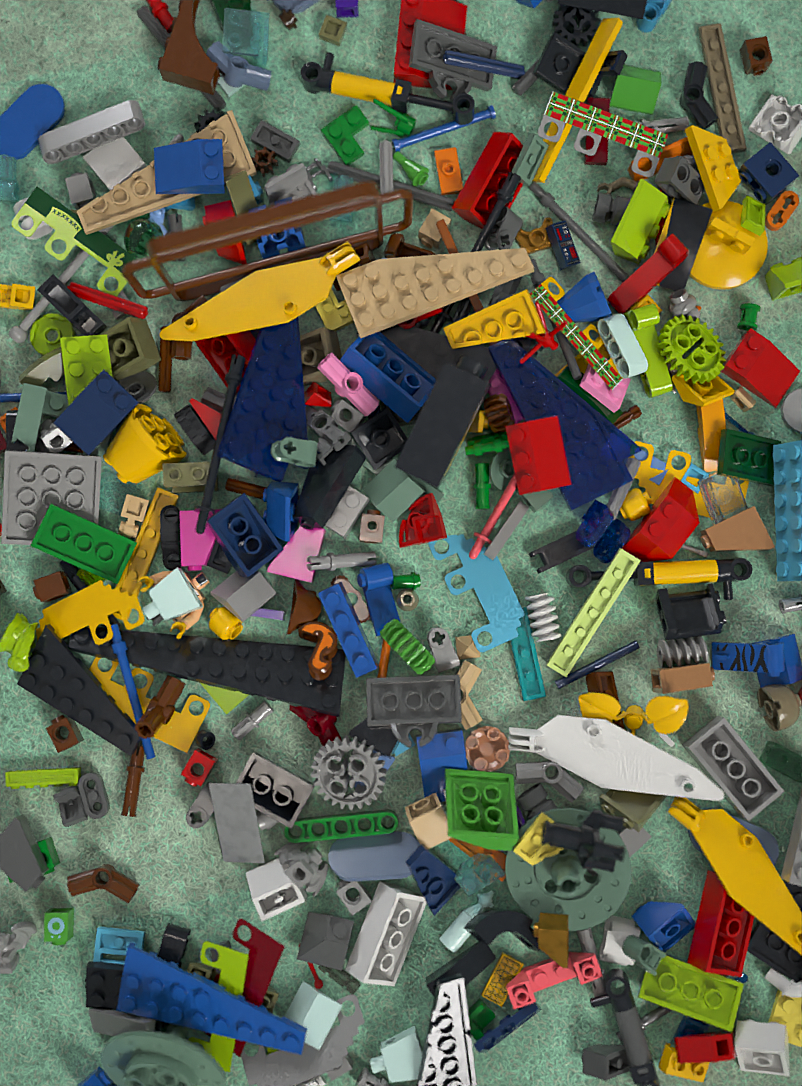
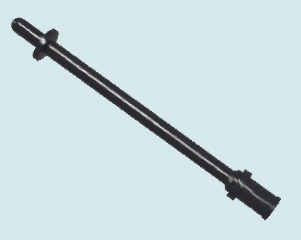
[430,172,521,334]
[194,355,246,534]

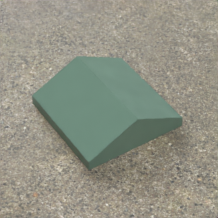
[363,458,426,522]

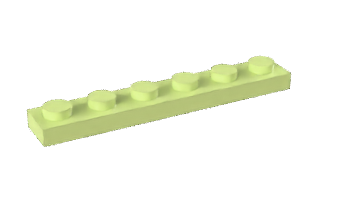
[546,548,641,677]

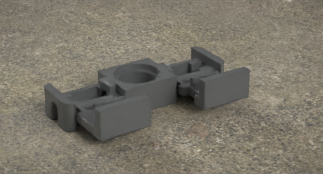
[284,401,351,465]

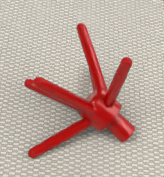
[520,302,568,364]

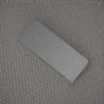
[89,1008,156,1037]

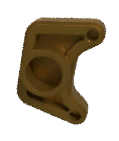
[515,217,553,254]

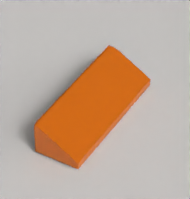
[628,137,693,181]

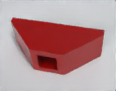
[674,1029,737,1063]

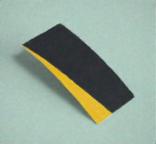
[654,198,713,291]

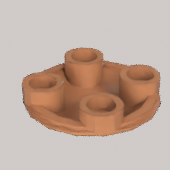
[465,726,510,772]

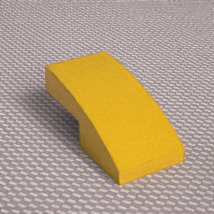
[0,284,36,310]

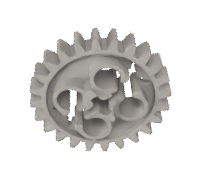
[311,735,387,810]

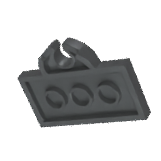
[409,19,497,102]
[366,675,462,748]

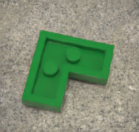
[320,105,369,166]

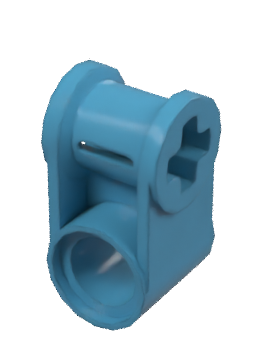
[636,0,672,32]

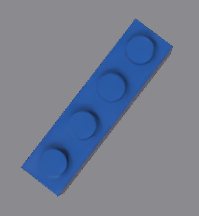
[318,581,379,678]

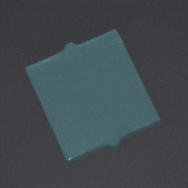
[99,471,143,519]

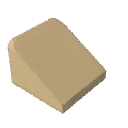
[730,386,756,412]

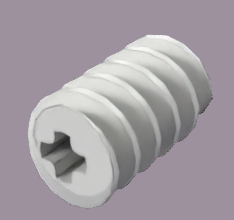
[525,593,561,642]

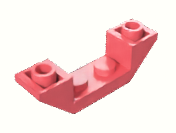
[506,952,603,1009]

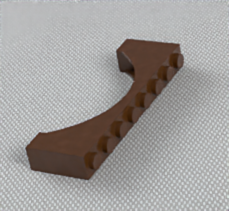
[158,0,220,95]

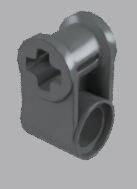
[484,206,523,251]
[186,782,214,828]

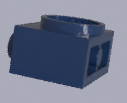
[738,142,800,205]

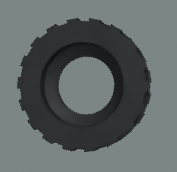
[174,404,215,455]

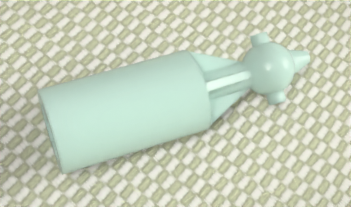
[439,890,494,953]

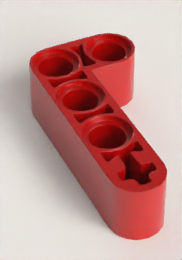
[606,234,689,315]

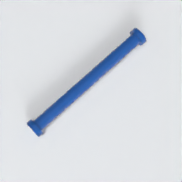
[392,105,496,152]

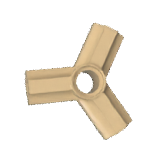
[456,660,483,730]

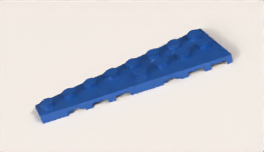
[117,942,307,1055]

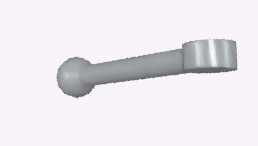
[681,544,708,558]

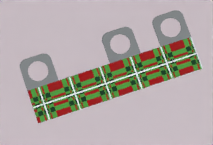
[538,92,668,177]

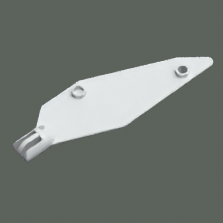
[508,715,724,801]

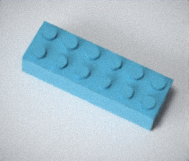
[773,440,802,582]

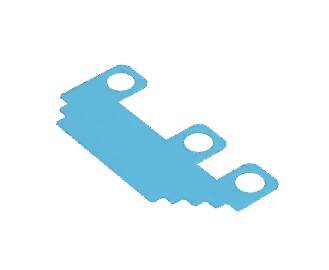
[428,534,525,652]

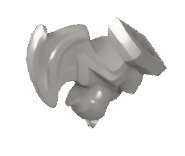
[36,419,72,453]
[274,842,328,897]
[0,921,37,974]

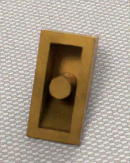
[534,913,569,968]

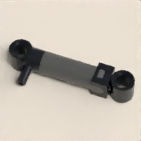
[590,968,661,1086]

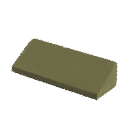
[224,170,258,245]

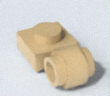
[118,494,149,539]

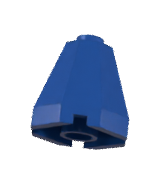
[557,271,613,323]

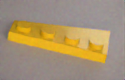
[443,289,546,349]

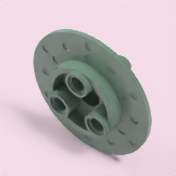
[505,808,631,931]
[101,1023,226,1086]

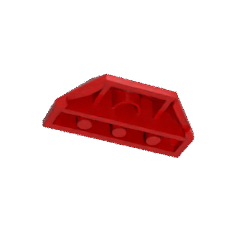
[621,477,700,562]

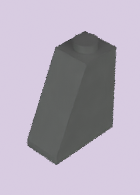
[0,814,49,892]

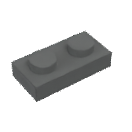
[250,120,300,163]

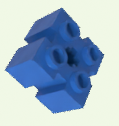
[248,196,306,259]

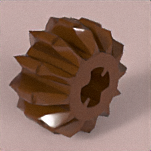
[483,393,515,433]

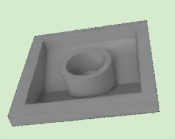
[210,571,276,622]

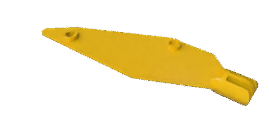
[160,241,360,341]
[668,796,802,955]

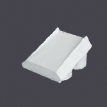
[748,94,802,154]

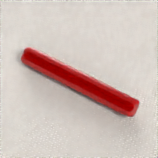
[67,282,148,319]

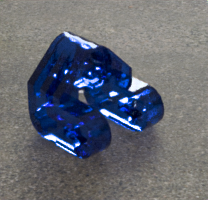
[576,500,631,563]

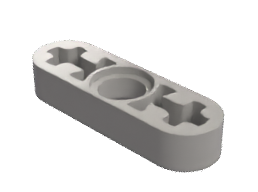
[484,501,529,561]

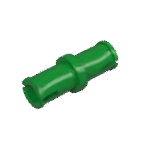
[473,463,491,509]

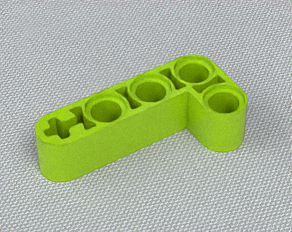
[624,303,673,398]

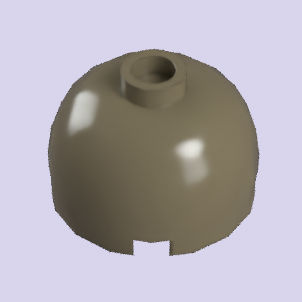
[757,684,802,732]

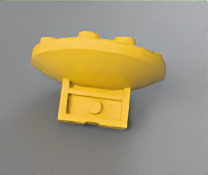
[689,201,768,290]

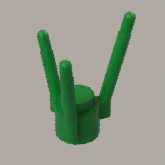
[370,99,417,138]

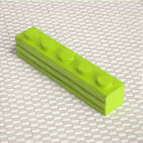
[5,767,81,789]

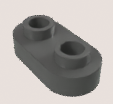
[78,772,110,819]

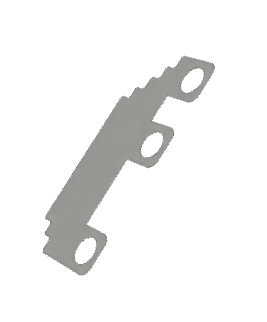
[241,994,365,1086]

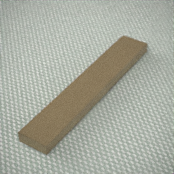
[698,23,747,154]

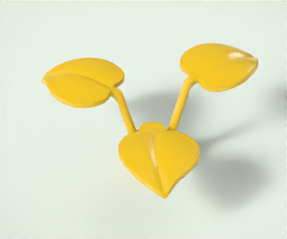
[578,693,688,735]

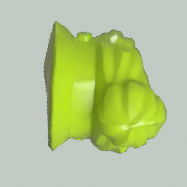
[0,613,39,672]

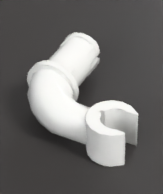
[765,968,802,998]

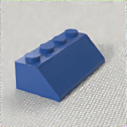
[340,332,436,423]

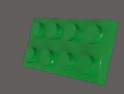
[30,503,137,584]

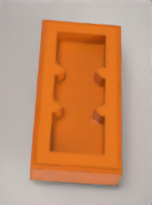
[434,147,463,196]

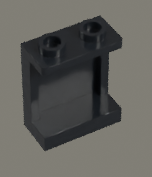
[655,583,726,640]

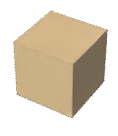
[404,793,452,849]

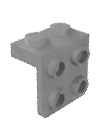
[264,163,317,206]

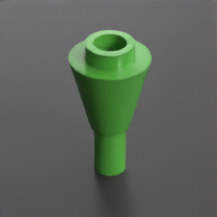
[393,151,429,186]

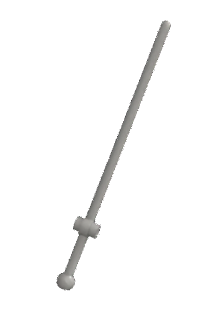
[9,134,184,343]

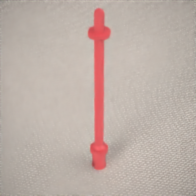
[469,399,566,559]

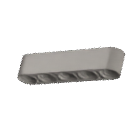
[38,100,145,164]

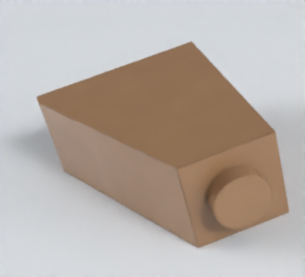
[700,506,775,552]
[650,663,715,694]

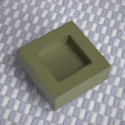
[318,15,347,46]

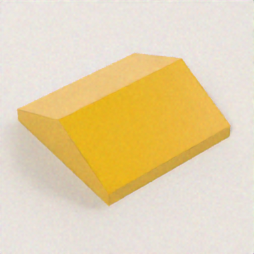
[672,374,735,407]

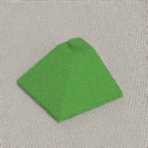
[445,769,519,851]

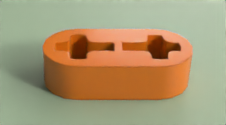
[765,191,799,231]

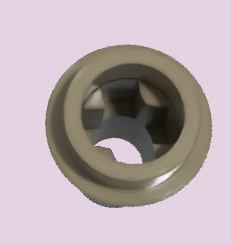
[396,589,419,611]

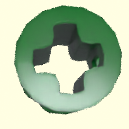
[737,303,761,331]

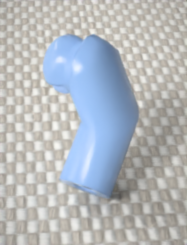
[148,208,170,237]

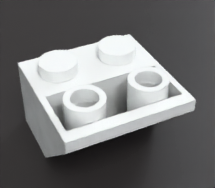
[246,857,307,921]

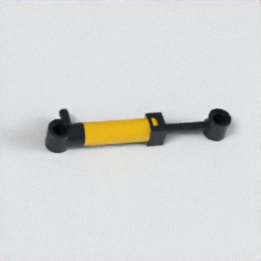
[301,52,475,125]
[566,558,753,600]

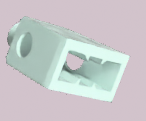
[143,568,204,621]
[370,1026,423,1082]

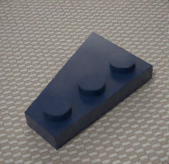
[405,844,466,916]
[473,1002,542,1053]

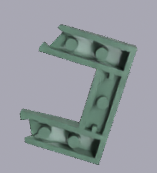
[12,383,110,462]

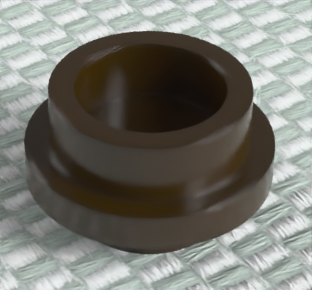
[279,8,298,31]

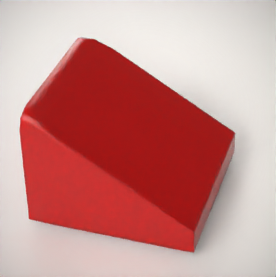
[304,382,332,407]

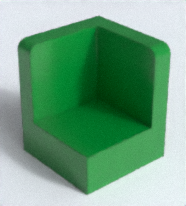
[468,998,495,1041]

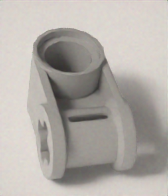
[427,627,460,673]

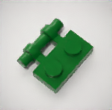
[465,432,510,456]

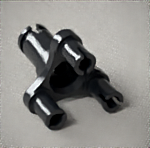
[541,809,625,873]

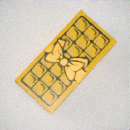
[481,952,524,1007]

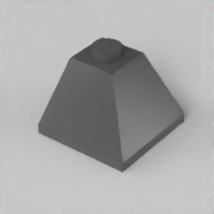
[296,912,354,971]

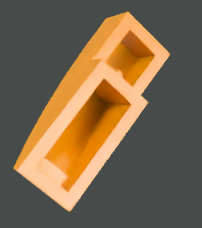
[696,399,726,472]

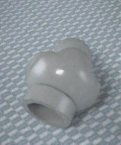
[669,289,701,321]

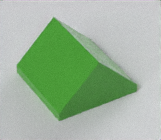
[610,65,662,115]

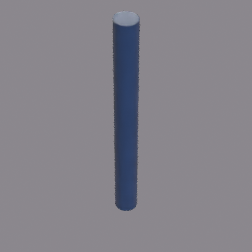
[554,640,640,689]

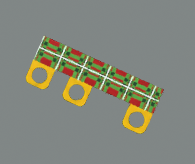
[530,277,623,390]

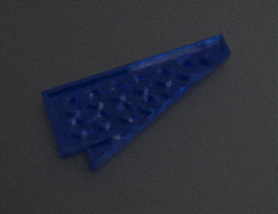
[488,339,642,511]

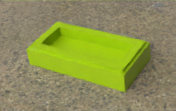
[741,195,766,236]

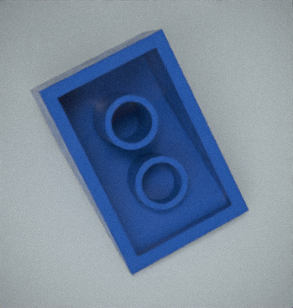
[154,139,225,194]
[416,729,468,802]

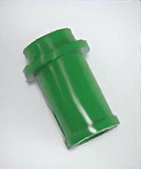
[391,572,421,590]

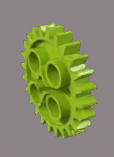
[657,315,726,384]

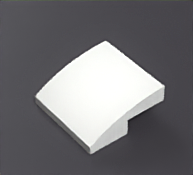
[83,137,147,190]

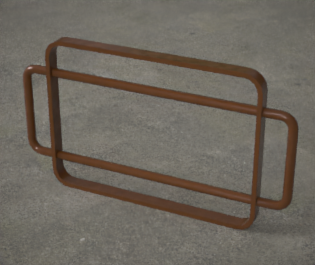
[121,181,413,301]

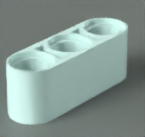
[597,313,648,379]

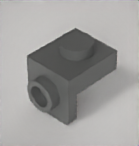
[53,787,88,828]

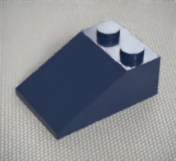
[53,370,139,456]
[207,493,284,577]

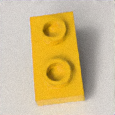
[658,1043,709,1082]

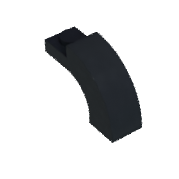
[464,909,541,951]

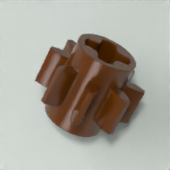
[251,146,279,177]

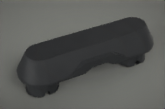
[160,505,181,571]

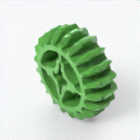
[380,619,435,675]

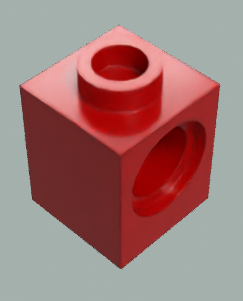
[181,748,218,787]

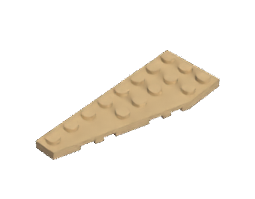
[336,248,534,339]

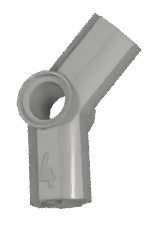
[515,760,584,803]

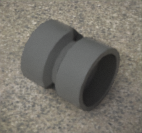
[592,192,630,226]
[516,783,557,820]

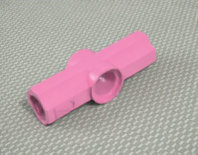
[317,353,379,416]

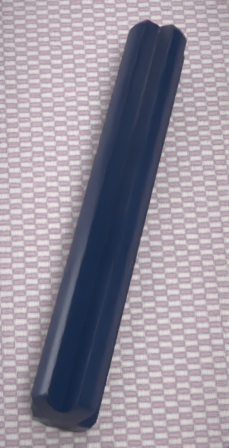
[443,50,525,79]

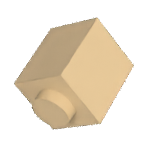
[418,209,451,249]

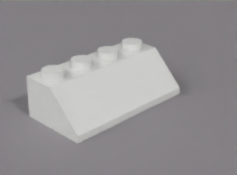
[345,881,426,986]

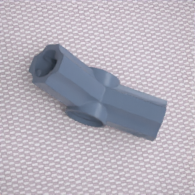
[206,41,271,91]

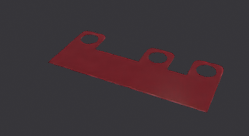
[203,919,285,1057]

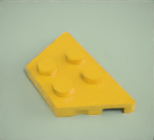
[684,125,741,212]

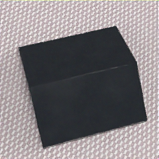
[350,407,408,470]

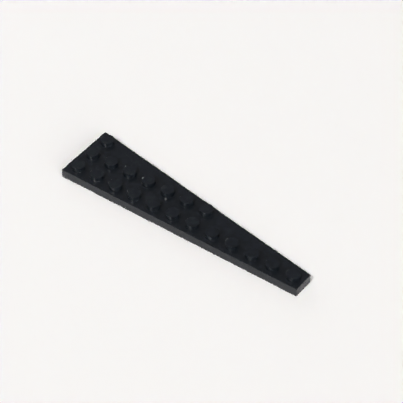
[69,627,346,718]

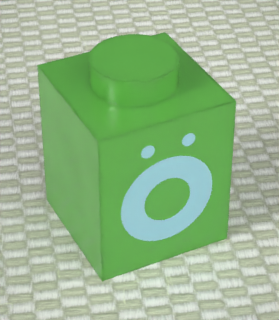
[44,908,74,945]

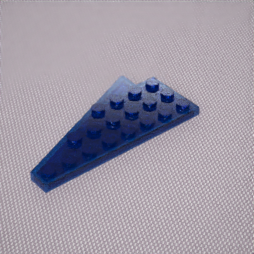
[217,317,309,482]

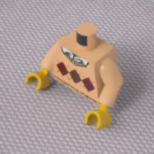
[136,571,210,639]

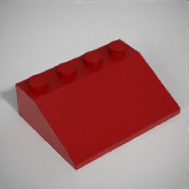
[394,0,468,90]

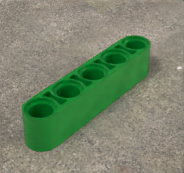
[284,809,398,843]

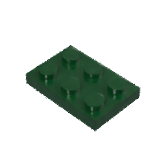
[717,429,781,486]

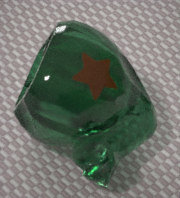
[124,213,163,259]

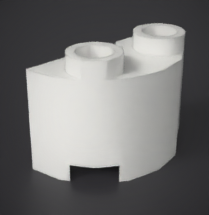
[599,915,640,966]

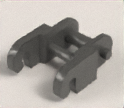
[305,158,333,191]

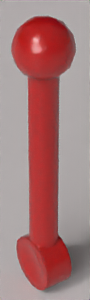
[299,944,323,989]

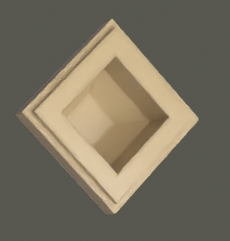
[455,635,480,660]

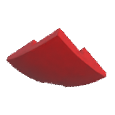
[399,493,447,548]

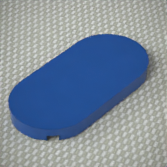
[0,84,65,160]

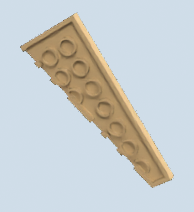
[77,110,257,235]

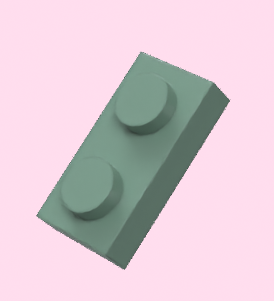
[511,133,549,186]

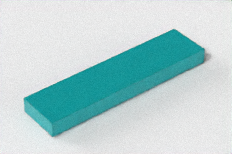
[510,607,546,701]

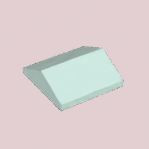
[284,981,343,1050]

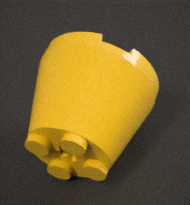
[103,404,187,484]

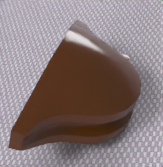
[287,579,322,634]

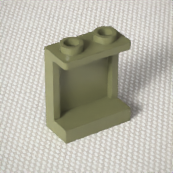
[163,461,219,494]
[599,789,667,832]

